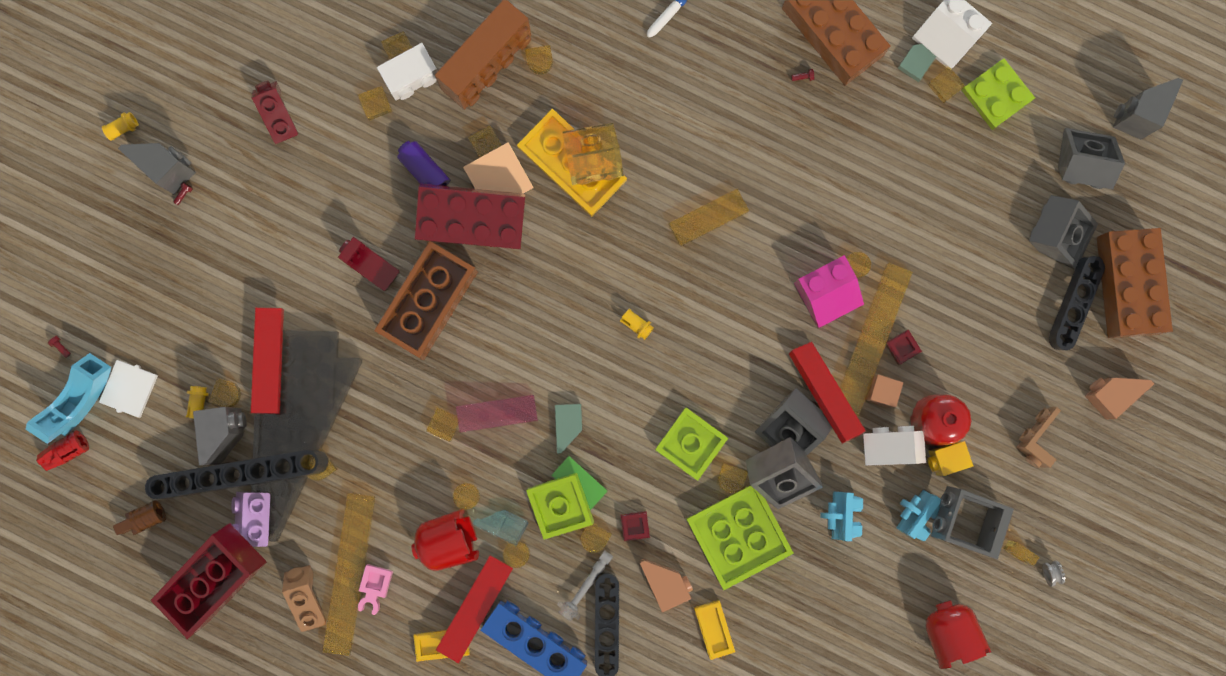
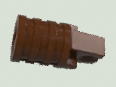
[113,500,166,535]

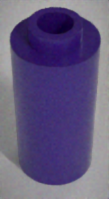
[397,141,451,186]

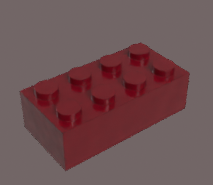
[415,183,525,249]
[150,523,267,639]

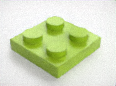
[961,58,1035,130]
[655,407,728,481]
[526,473,594,540]

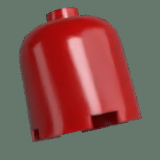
[910,394,972,446]
[411,509,479,571]
[925,600,991,669]

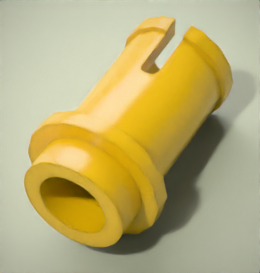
[102,112,139,141]
[620,308,654,340]
[186,386,209,419]

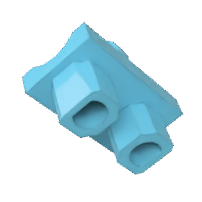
[896,490,941,541]
[820,492,863,541]

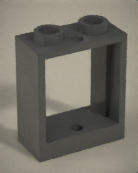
[931,486,1014,560]

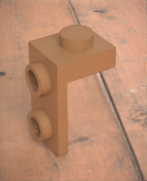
[1017,407,1061,468]
[282,565,326,632]

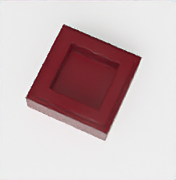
[885,329,922,365]
[620,511,650,541]

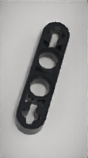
[1049,256,1105,350]
[595,572,619,676]

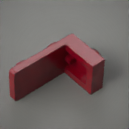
[251,81,298,144]
[337,236,400,291]

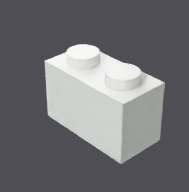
[377,43,438,100]
[863,426,926,465]

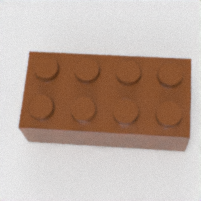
[435,0,531,110]
[782,0,891,86]
[1097,228,1173,338]
[374,241,478,360]

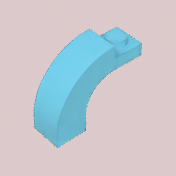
[26,353,111,444]

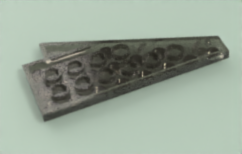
[251,330,362,542]

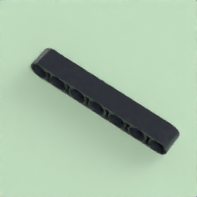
[145,450,329,499]

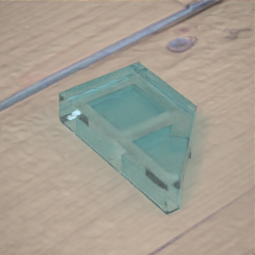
[473,510,529,546]

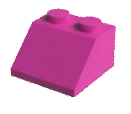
[794,255,864,328]

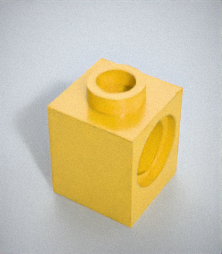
[928,441,973,476]

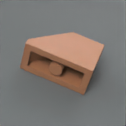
[1085,378,1154,419]
[639,559,693,612]

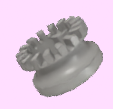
[1042,560,1065,587]

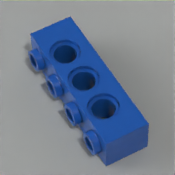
[480,600,587,676]

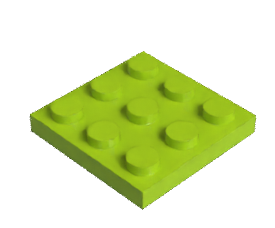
[686,485,794,590]

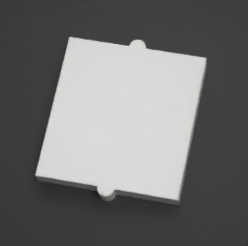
[99,360,158,418]

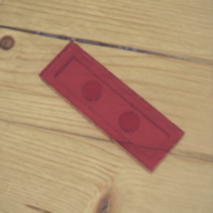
[456,395,538,433]

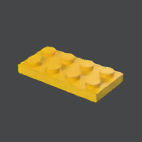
[517,109,627,217]

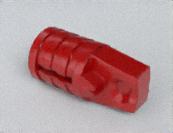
[36,430,89,471]

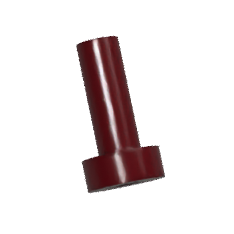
[791,69,815,81]
[173,182,193,205]
[48,336,71,358]

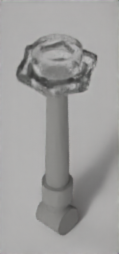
[557,550,613,621]

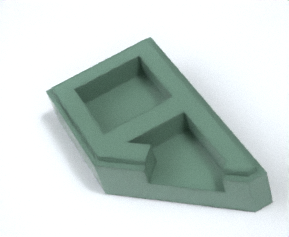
[897,44,936,82]
[555,404,582,453]

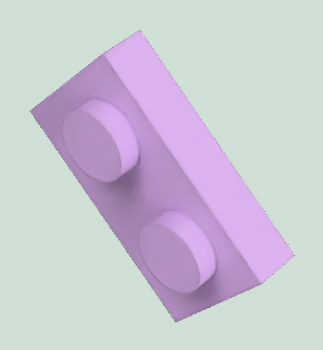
[231,492,270,547]

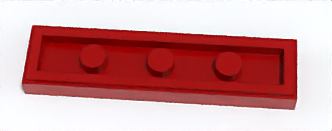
[251,308,284,414]
[789,342,866,444]
[436,555,513,664]

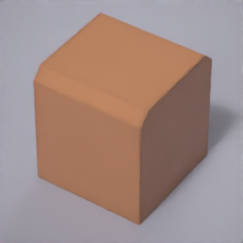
[865,375,903,408]

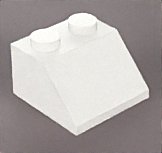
[912,0,992,71]

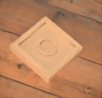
[463,142,533,193]

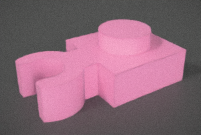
[358,564,393,615]

